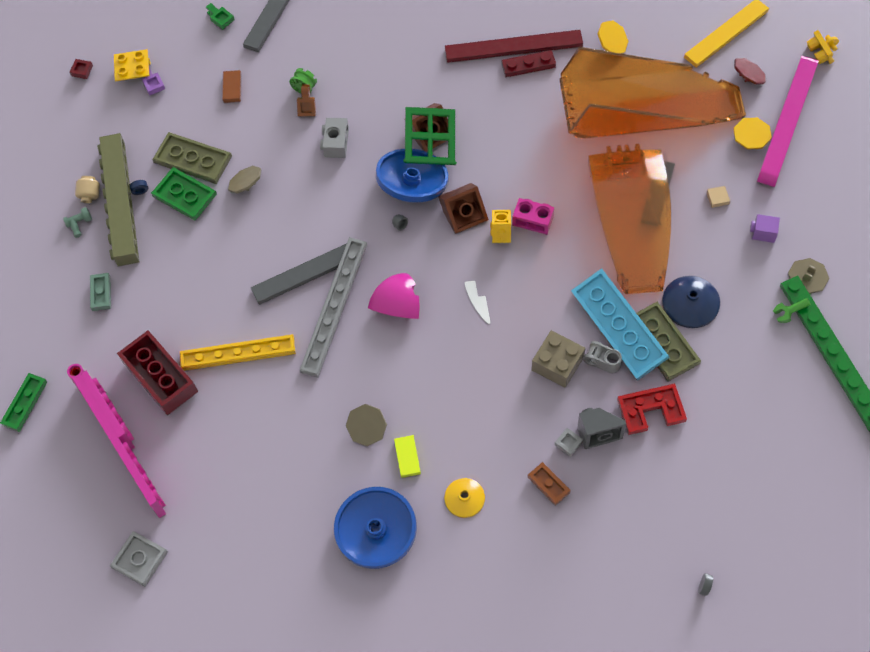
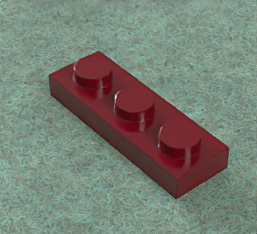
[502,50,556,78]

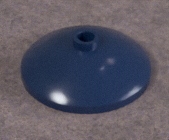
[662,276,720,328]

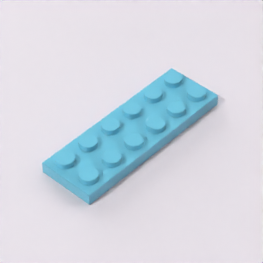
[571,268,670,381]

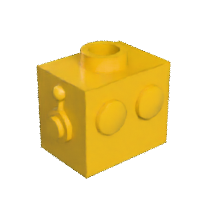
[490,210,511,243]

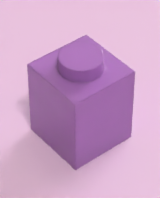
[750,214,780,243]

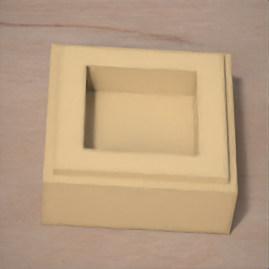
[706,186,730,208]

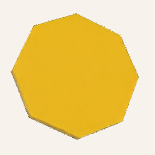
[597,20,629,55]
[733,117,772,149]

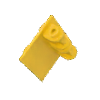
[114,49,151,82]

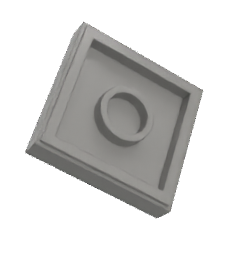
[110,531,168,587]

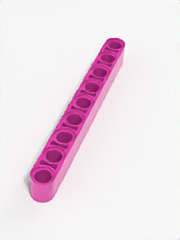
[757,56,819,187]

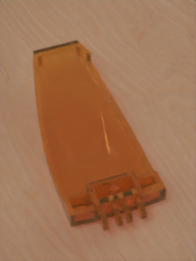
[588,144,671,294]

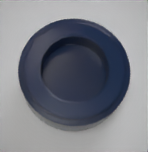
[129,180,149,195]

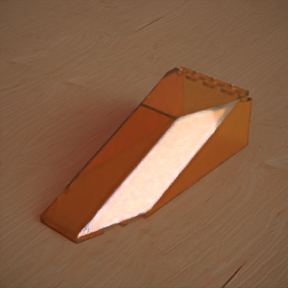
[559,47,746,139]

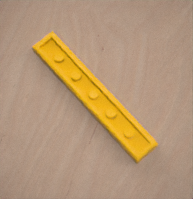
[684,0,769,68]
[180,334,296,371]

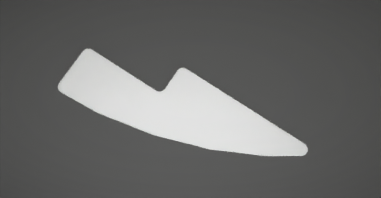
[465,281,490,324]

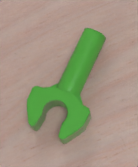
[773,298,811,323]

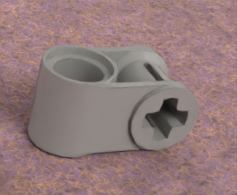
[583,341,622,373]

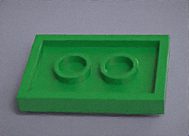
[151,167,217,221]

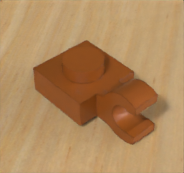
[297,84,316,116]

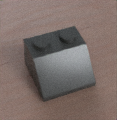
[577,408,626,449]

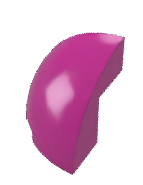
[368,273,420,319]

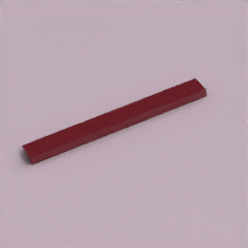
[445,30,583,63]

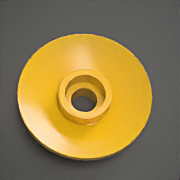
[444,478,485,518]

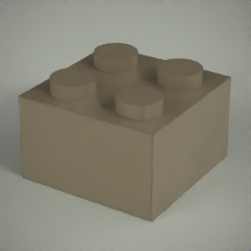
[531,330,585,388]

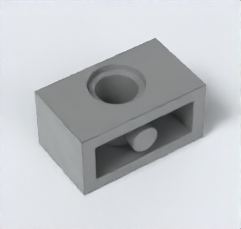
[320,118,349,158]

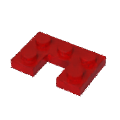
[617,383,687,435]

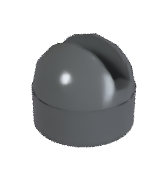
[392,214,408,231]

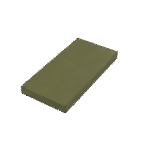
[152,132,232,184]
[636,301,701,382]

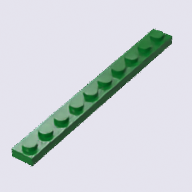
[780,275,870,432]

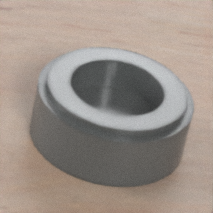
[698,573,713,596]

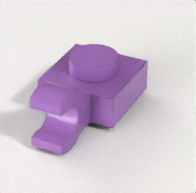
[142,68,165,96]

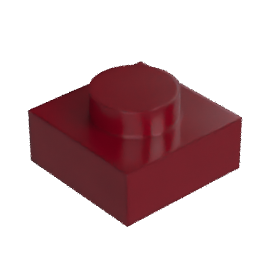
[69,59,93,79]

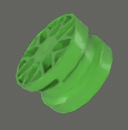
[289,68,317,93]

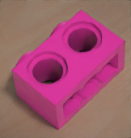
[512,198,554,235]

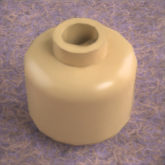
[75,176,100,203]

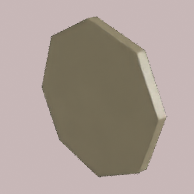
[228,165,261,194]
[788,258,829,294]
[346,404,387,446]

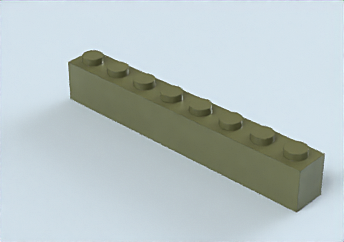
[97,133,140,267]

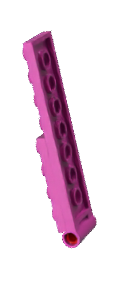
[67,364,166,518]

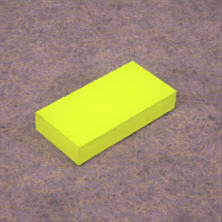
[394,435,421,478]

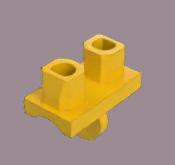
[807,30,839,64]

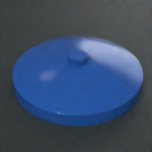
[376,149,448,202]
[334,487,417,569]

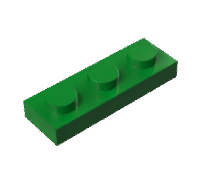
[0,373,47,432]

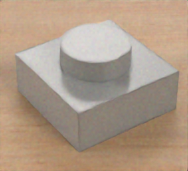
[555,428,583,457]

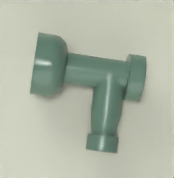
[63,207,92,238]

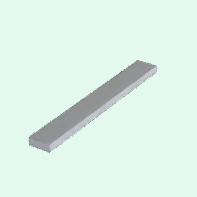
[299,237,367,378]

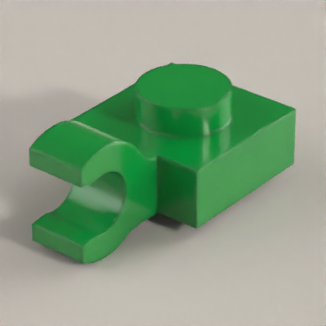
[206,3,235,30]

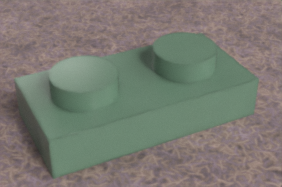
[90,273,111,311]

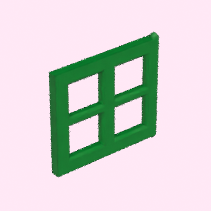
[403,107,457,165]

